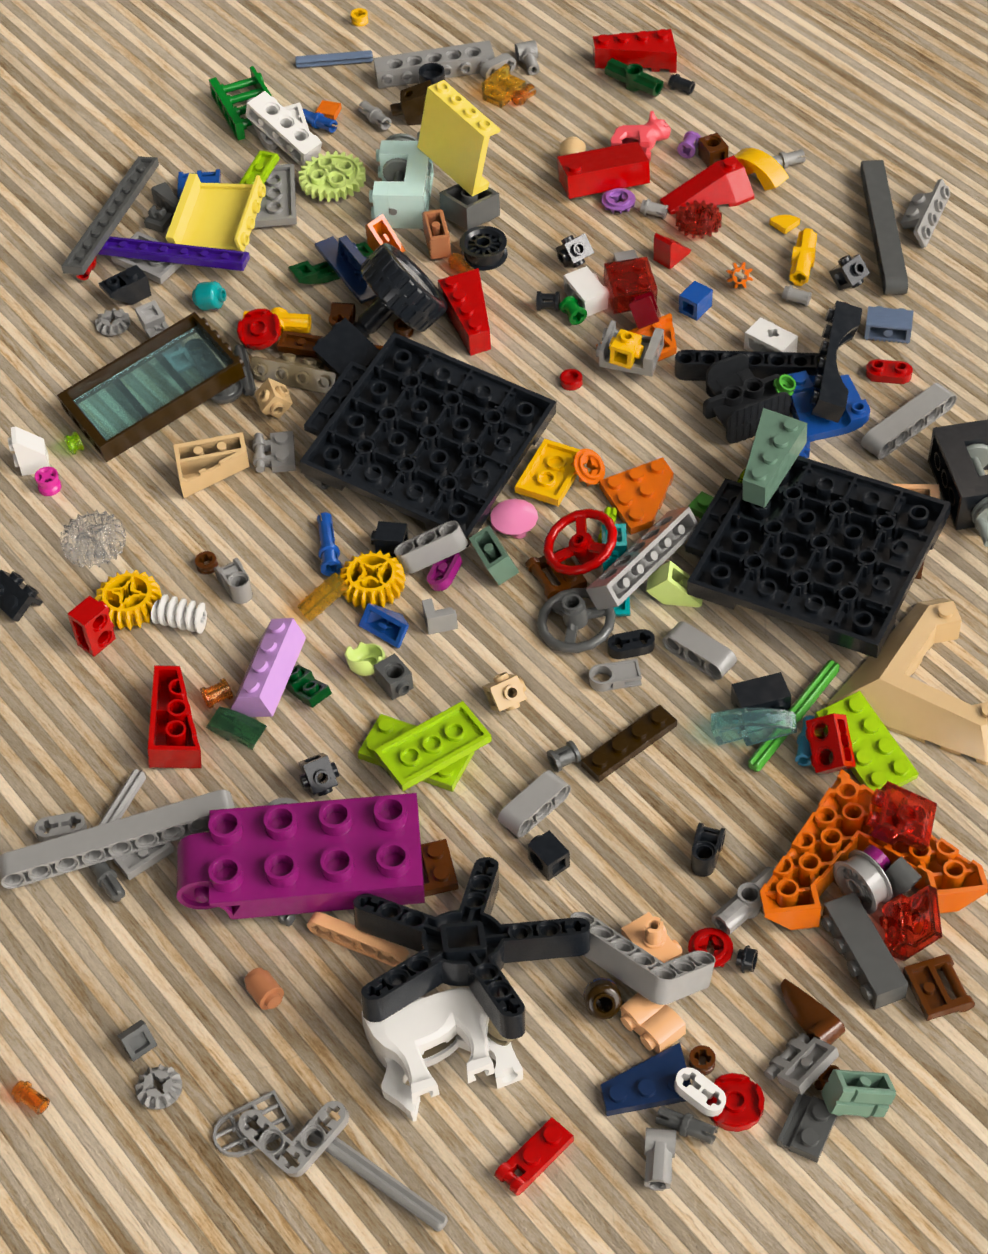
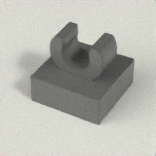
[144,205,173,233]
[117,1019,157,1062]

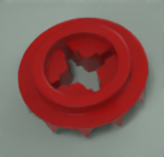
[688,928,733,968]

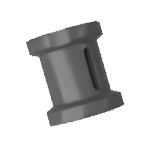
[547,740,581,773]

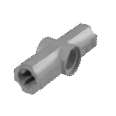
[712,867,775,935]

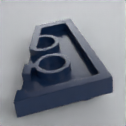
[600,1042,691,1116]

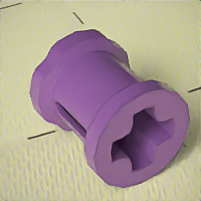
[677,131,701,159]

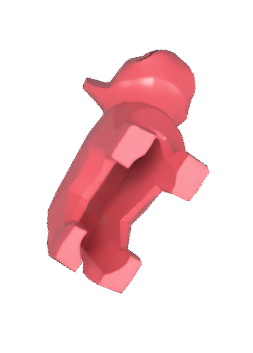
[610,111,671,161]

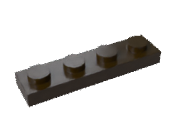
[581,704,677,783]

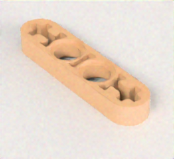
[307,912,409,967]

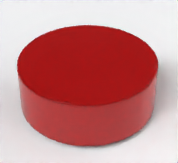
[560,369,583,391]

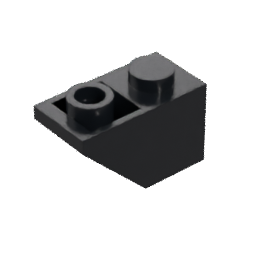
[99,265,151,305]

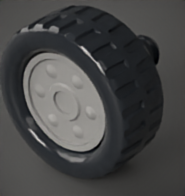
[353,243,448,338]

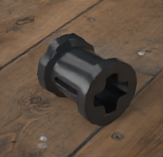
[536,291,560,311]

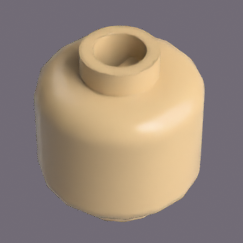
[559,137,586,156]

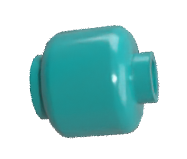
[192,281,227,311]

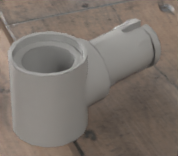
[515,40,540,75]

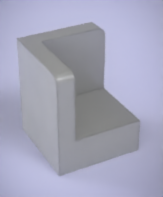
[422,598,458,635]

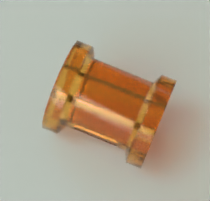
[200,678,233,709]

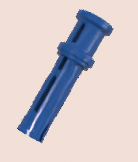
[317,512,342,577]

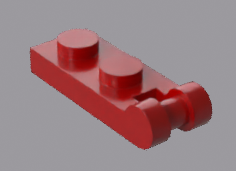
[494,1117,574,1196]

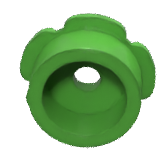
[773,374,796,396]

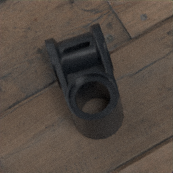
[691,822,726,877]

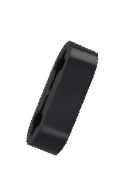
[608,629,655,659]

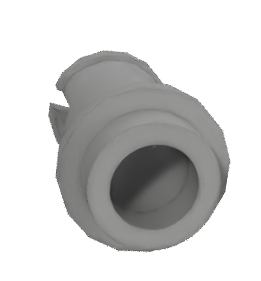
[640,199,668,219]
[782,285,812,306]

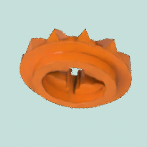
[571,449,605,486]

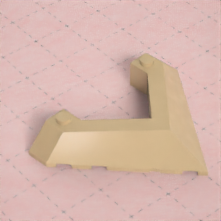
[826,598,988,765]

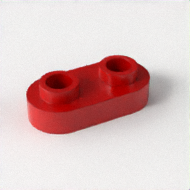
[866,359,913,384]

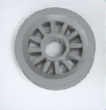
[833,850,893,914]

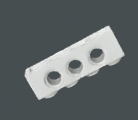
[246,91,322,166]

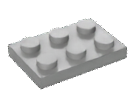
[111,231,183,284]

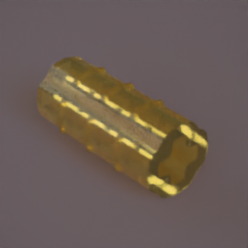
[297,573,349,621]

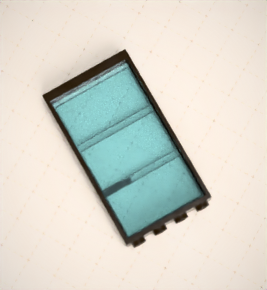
[57,312,246,462]

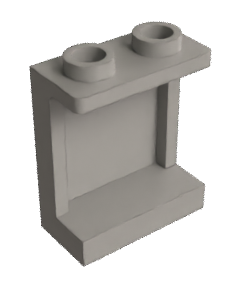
[596,320,664,377]

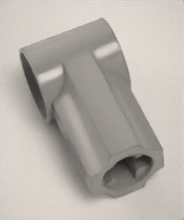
[644,1128,676,1191]

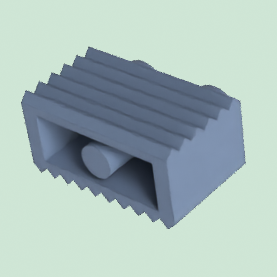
[864,306,914,344]

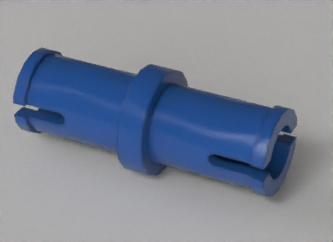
[302,109,338,133]

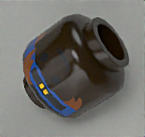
[583,977,622,1020]

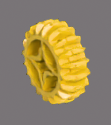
[339,550,406,610]
[95,569,162,631]

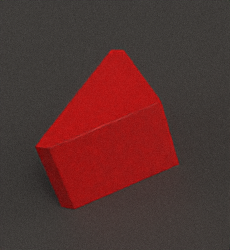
[653,233,691,269]

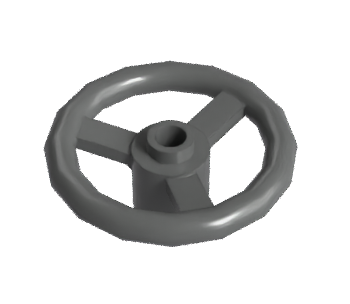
[536,588,616,653]

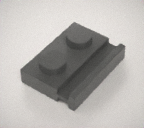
[777,1093,838,1163]

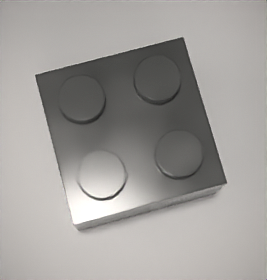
[439,184,500,231]

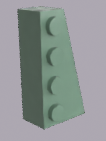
[743,408,807,508]

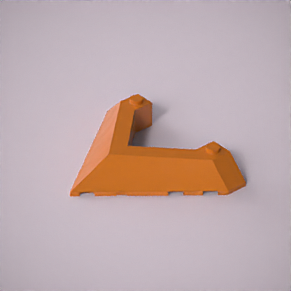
[760,769,988,930]

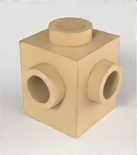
[255,378,293,419]
[482,672,527,712]

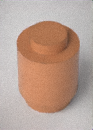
[244,968,284,1010]

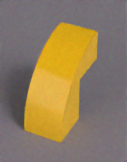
[734,148,789,191]

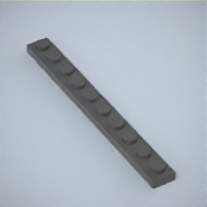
[62,156,159,276]

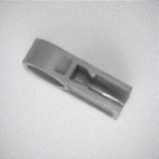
[589,659,642,692]

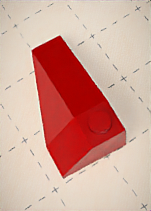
[660,155,755,215]

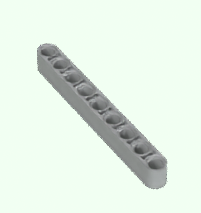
[0,790,235,889]

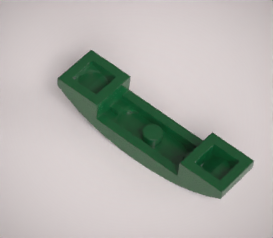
[288,241,374,284]

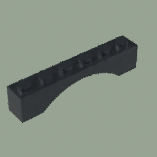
[810,301,862,423]

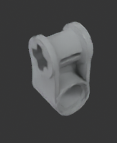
[214,558,253,604]

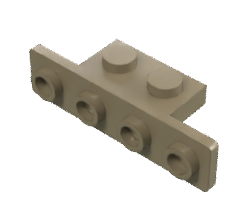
[250,353,337,394]

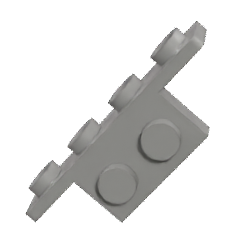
[900,179,950,248]

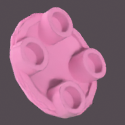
[490,499,538,539]

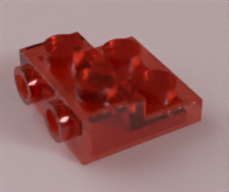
[866,781,937,852]
[879,885,942,961]

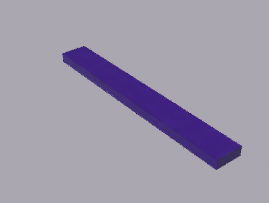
[98,236,250,271]

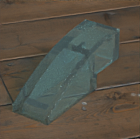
[711,708,797,746]

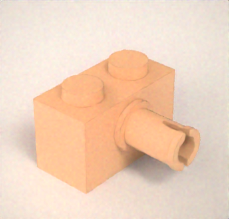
[621,912,683,963]

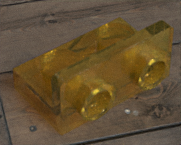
[481,64,526,108]

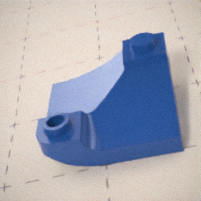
[787,371,870,442]

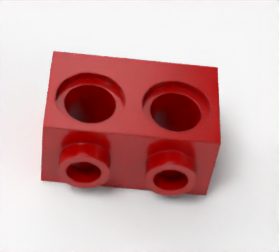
[67,595,116,657]
[805,713,856,774]

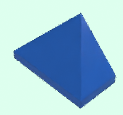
[358,603,409,648]

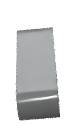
[394,521,468,574]
[662,621,737,680]
[498,770,571,838]

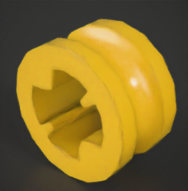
[351,8,368,27]

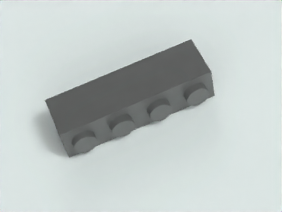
[821,892,908,1010]

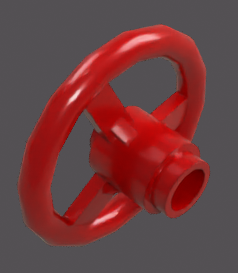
[543,509,617,576]

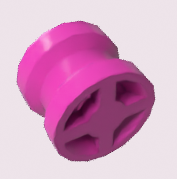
[35,466,62,496]

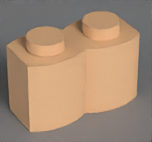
[620,993,686,1054]

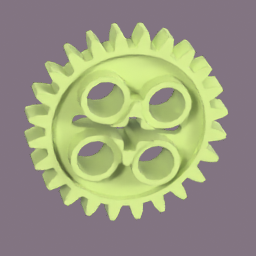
[298,151,366,202]

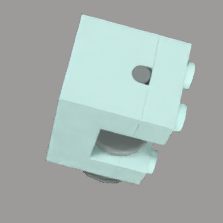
[369,131,434,229]

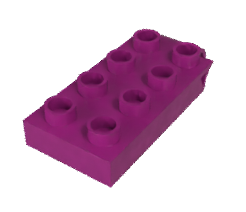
[176,793,425,919]

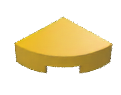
[769,215,800,234]

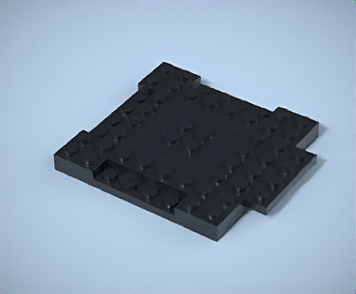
[300,332,557,548]
[685,456,951,658]

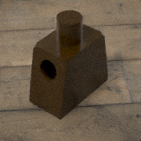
[390,80,432,125]

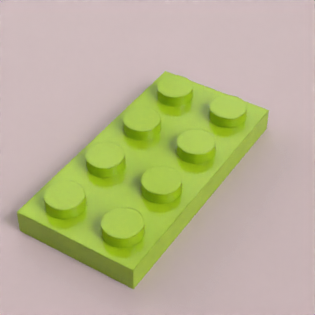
[814,691,919,796]
[374,701,492,791]
[358,714,475,792]

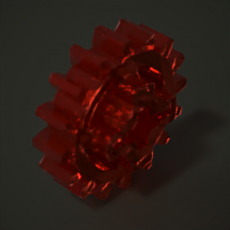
[675,200,722,239]

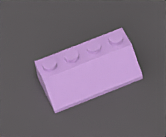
[228,618,306,718]

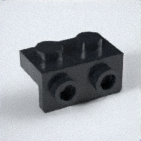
[0,570,43,622]

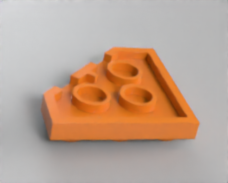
[599,457,674,535]

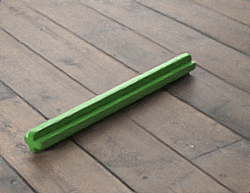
[748,660,840,772]

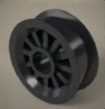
[460,226,508,271]

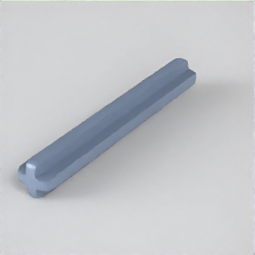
[295,50,373,68]

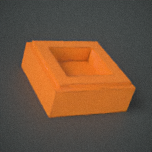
[315,100,342,120]

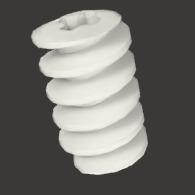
[151,594,207,634]

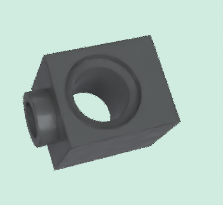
[373,653,414,700]

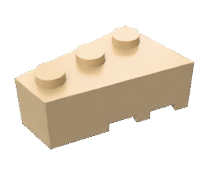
[173,432,250,498]

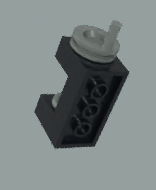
[928,419,988,547]

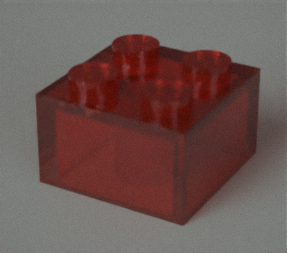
[604,256,658,314]

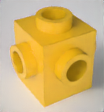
[609,329,644,369]

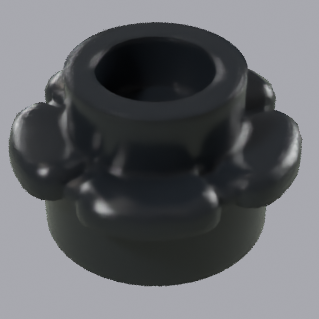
[736,945,758,973]

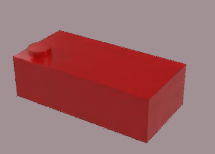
[557,141,650,199]

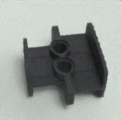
[703,353,791,444]

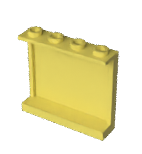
[417,80,500,196]
[165,173,266,252]

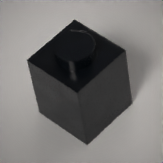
[371,521,409,557]

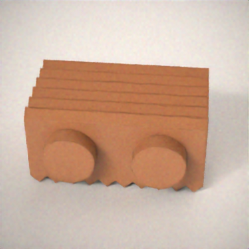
[422,209,451,259]

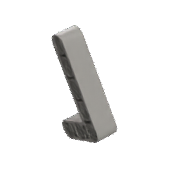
[570,912,716,1005]

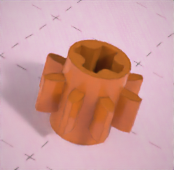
[726,262,753,289]

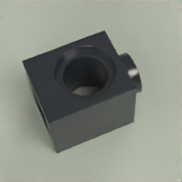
[528,830,570,881]

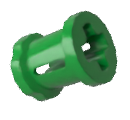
[559,296,587,325]

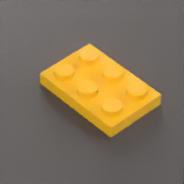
[515,438,580,507]

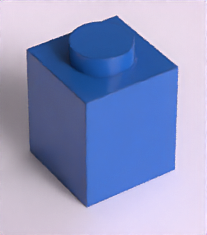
[679,281,713,321]

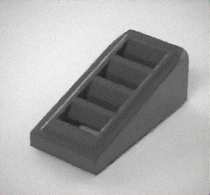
[151,182,179,216]

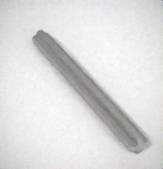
[302,1119,448,1231]

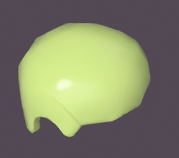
[345,642,386,676]

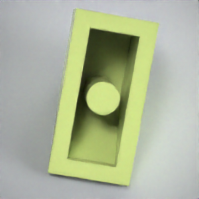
[646,561,703,608]

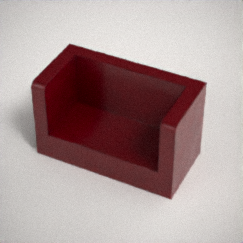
[629,291,661,329]

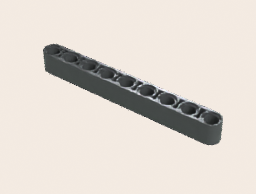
[860,160,908,295]

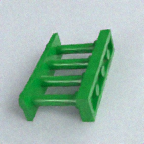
[209,66,272,140]

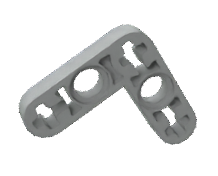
[238,1101,350,1177]

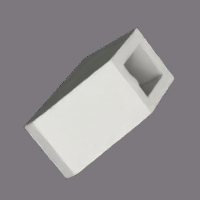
[8,427,50,476]

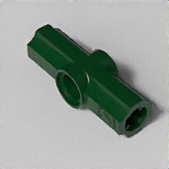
[605,58,663,97]

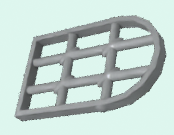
[213,1090,295,1158]

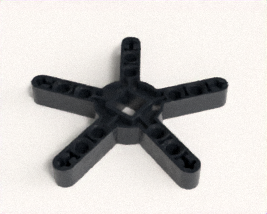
[353,857,590,1039]

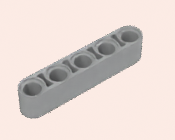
[861,383,957,459]

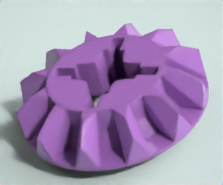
[602,188,635,214]

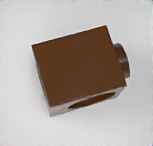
[698,133,729,167]

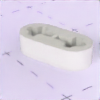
[674,1067,726,1117]

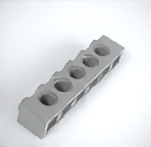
[373,40,494,89]
[586,507,698,610]

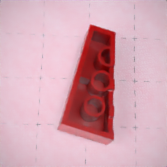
[593,29,677,73]
[438,268,491,356]
[148,665,202,768]

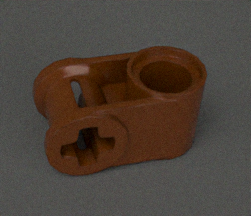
[329,302,356,329]

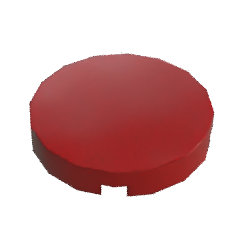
[237,308,282,350]
[706,1073,765,1132]

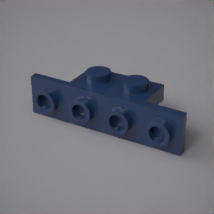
[315,235,378,304]

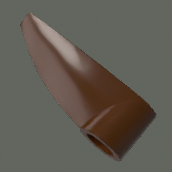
[780,979,846,1045]

